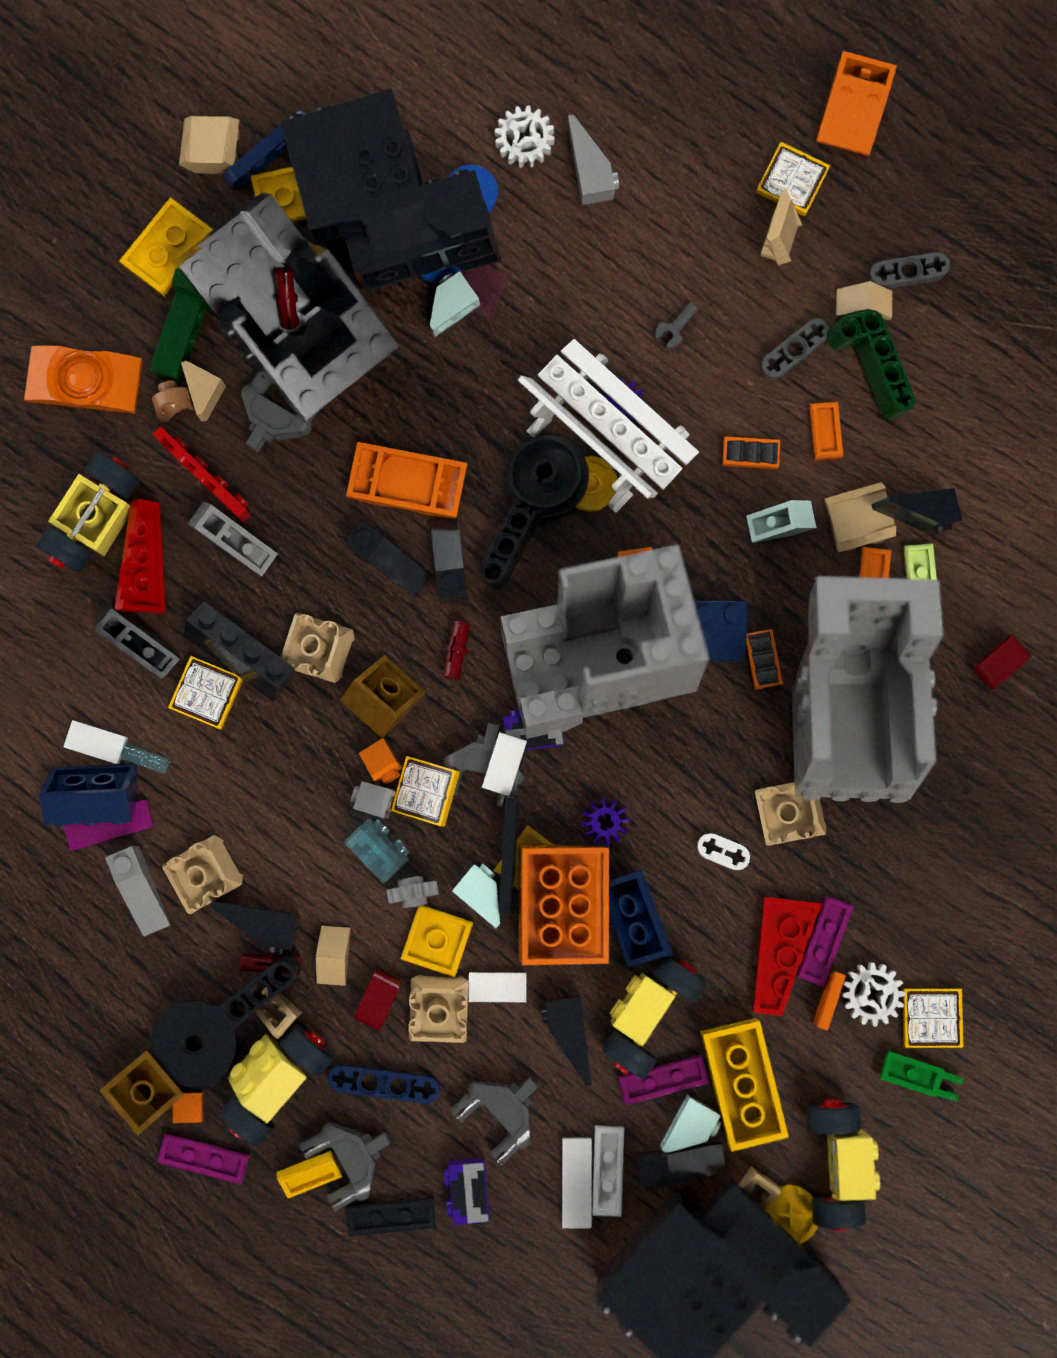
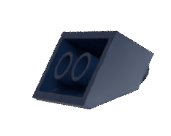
[693,601,747,662]
[39,764,138,827]
[609,870,673,967]

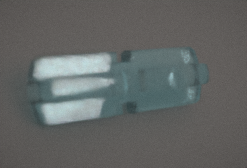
[121,745,170,773]

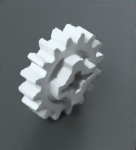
[495,106,554,168]
[840,962,905,1027]

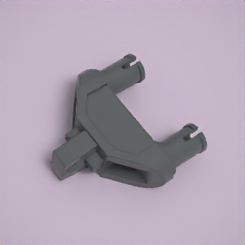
[241,371,319,453]
[443,722,524,807]
[450,1077,538,1166]
[299,1122,391,1212]

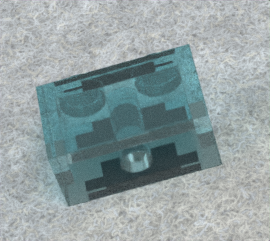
[344,818,410,884]

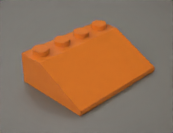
[519,844,609,965]

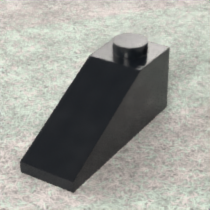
[871,488,963,534]
[430,518,468,604]
[345,520,431,598]
[93,598,180,679]
[210,900,300,954]
[541,995,592,1086]
[636,1142,726,1189]

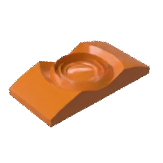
[24,346,143,414]
[346,442,468,519]

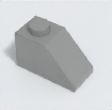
[351,781,396,819]

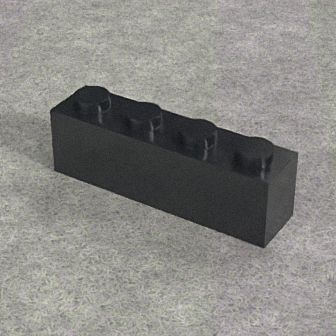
[184,602,295,702]

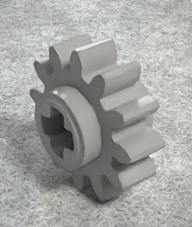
[386,876,439,908]

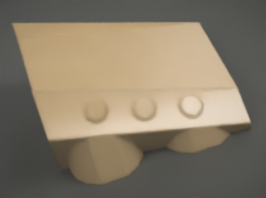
[179,116,239,174]
[760,189,803,265]
[824,482,896,552]
[281,613,355,683]
[755,782,826,846]
[162,835,243,914]
[409,974,469,1043]

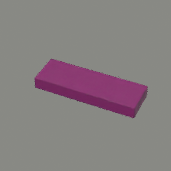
[64,800,155,851]
[796,896,854,987]
[618,1054,709,1106]
[157,1132,250,1184]

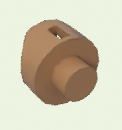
[152,381,194,422]

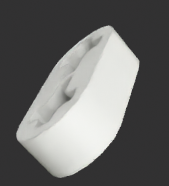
[697,833,750,870]

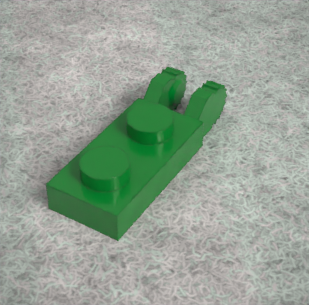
[879,1050,964,1102]

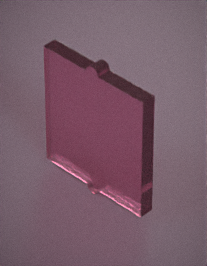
[461,265,509,320]

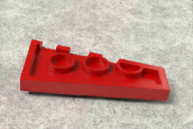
[153,426,251,523]
[115,499,165,614]
[752,897,822,1016]

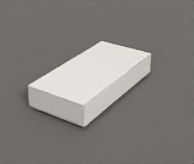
[63,720,128,765]
[482,732,527,796]
[469,972,526,1002]

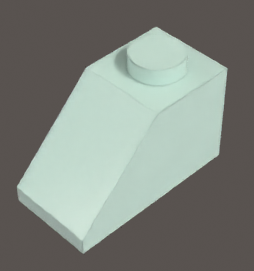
[430,271,480,337]
[747,500,816,543]
[452,864,500,928]
[660,1094,722,1153]

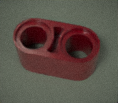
[972,635,1032,690]
[353,969,403,1031]

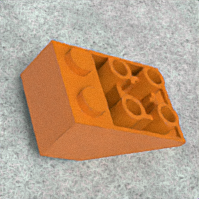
[816,51,897,156]

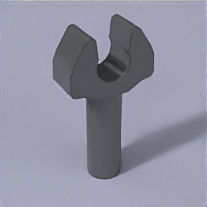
[655,302,698,351]

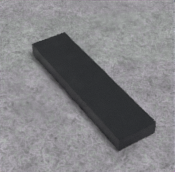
[499,796,519,914]

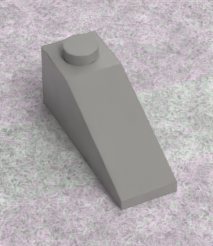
[568,115,619,205]
[187,501,278,576]
[105,846,171,936]

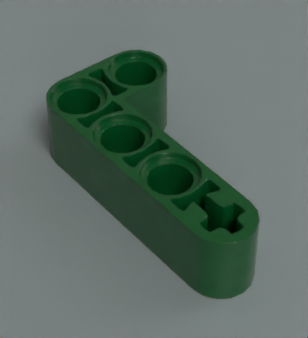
[151,268,208,381]
[826,310,915,420]

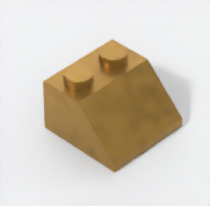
[340,655,426,738]
[99,1050,184,1135]

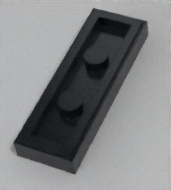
[347,1197,437,1236]

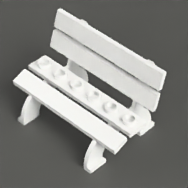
[518,339,699,513]

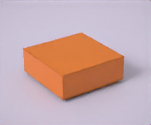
[173,1091,204,1123]

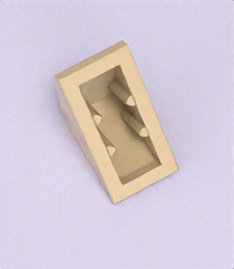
[836,281,892,320]
[181,361,226,422]
[316,926,351,986]
[255,987,303,1039]
[739,1166,781,1209]

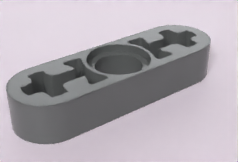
[868,252,950,289]
[760,319,830,381]

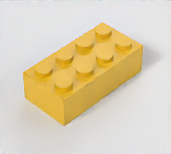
[700,1018,789,1151]

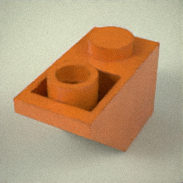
[359,738,403,785]

